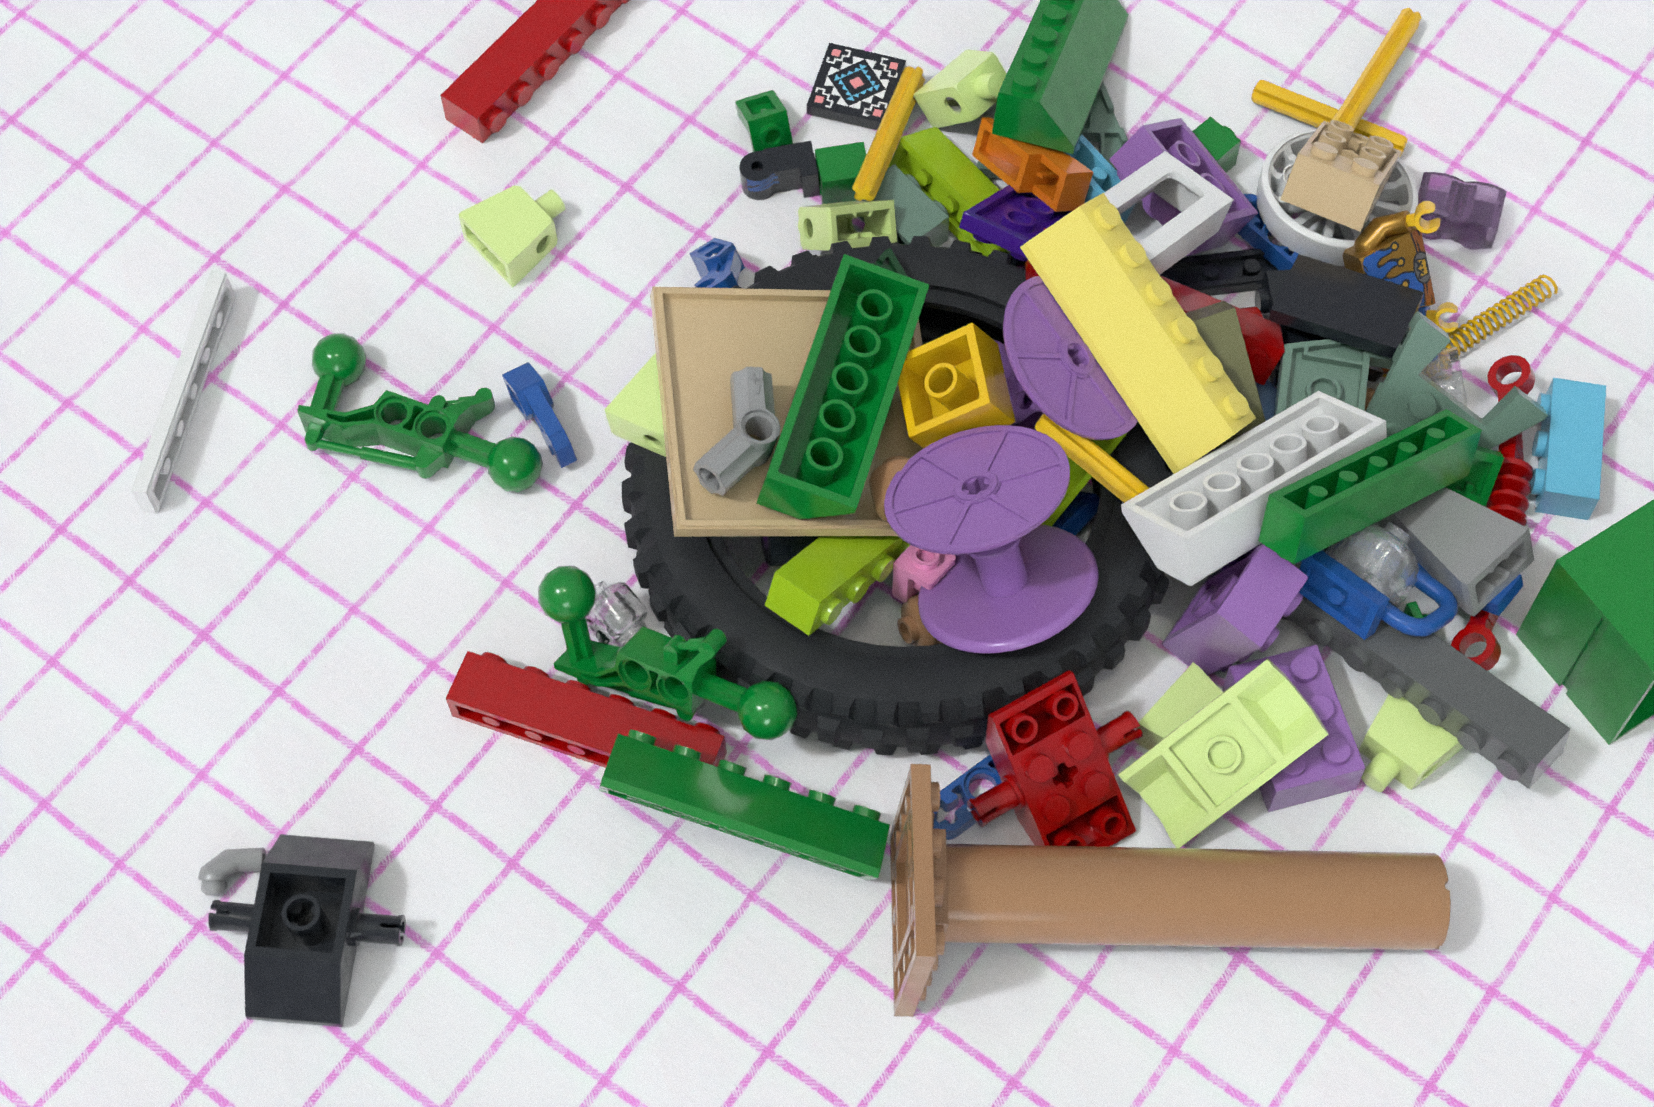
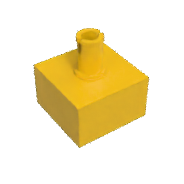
[898,323,1016,448]

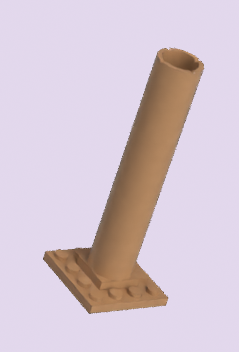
[890,764,1451,1017]

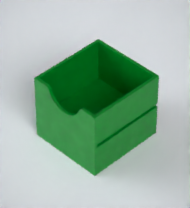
[1516,499,1654,745]

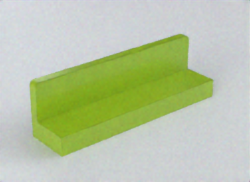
[888,127,1013,259]

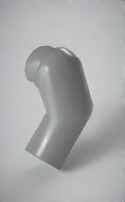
[198,848,266,896]

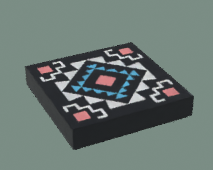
[807,43,906,130]

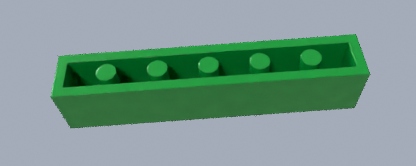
[1258,409,1482,564]

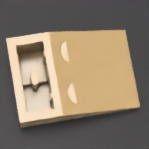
[1280,120,1402,232]

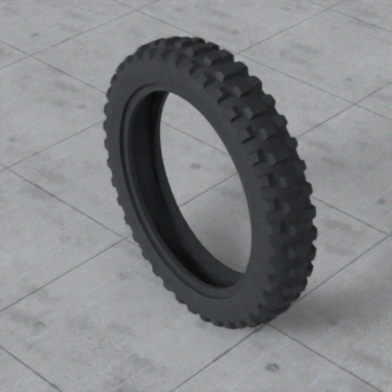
[622,236,1173,756]

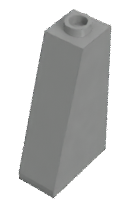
[1379,487,1535,616]

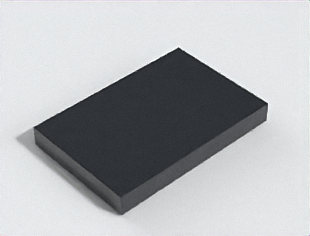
[1269,254,1424,359]

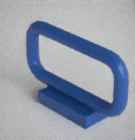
[1299,529,1458,640]

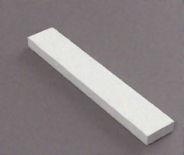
[131,270,236,514]

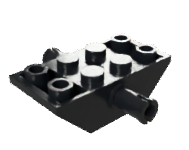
[208,834,406,1027]

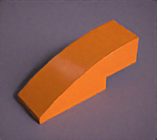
[972,117,1093,212]

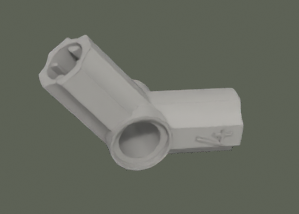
[693,367,781,496]

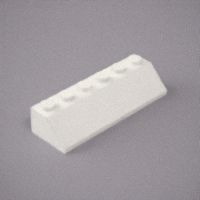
[1121,391,1387,586]

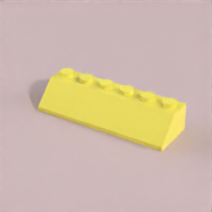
[1020,193,1256,474]

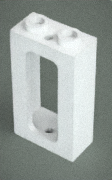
[1104,151,1234,275]

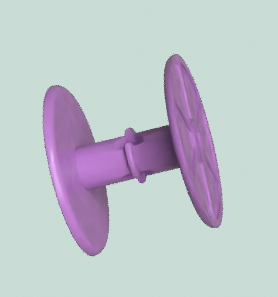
[993,276,1138,440]
[884,425,1098,653]

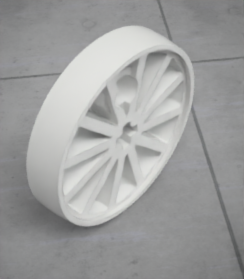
[1256,129,1418,267]

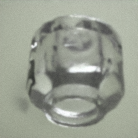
[586,581,648,647]

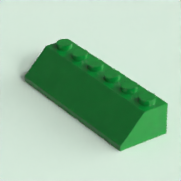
[992,0,1129,154]
[756,254,929,519]
[599,729,890,880]

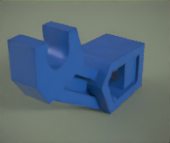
[689,238,745,288]
[502,362,577,468]

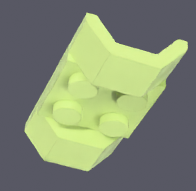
[1118,658,1329,848]

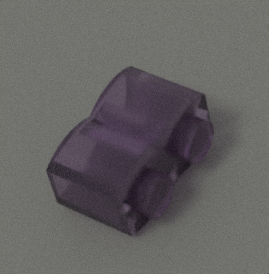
[1418,172,1507,249]

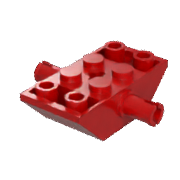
[967,670,1143,847]

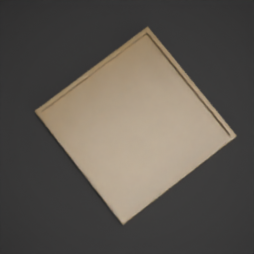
[650,287,924,537]

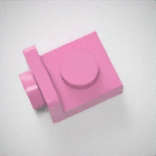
[892,545,956,603]

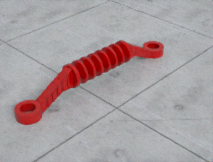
[1451,355,1535,671]

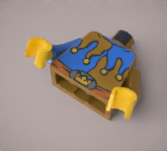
[1342,201,1459,333]

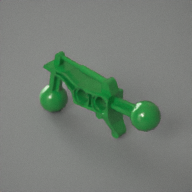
[297,333,543,492]
[538,566,797,741]

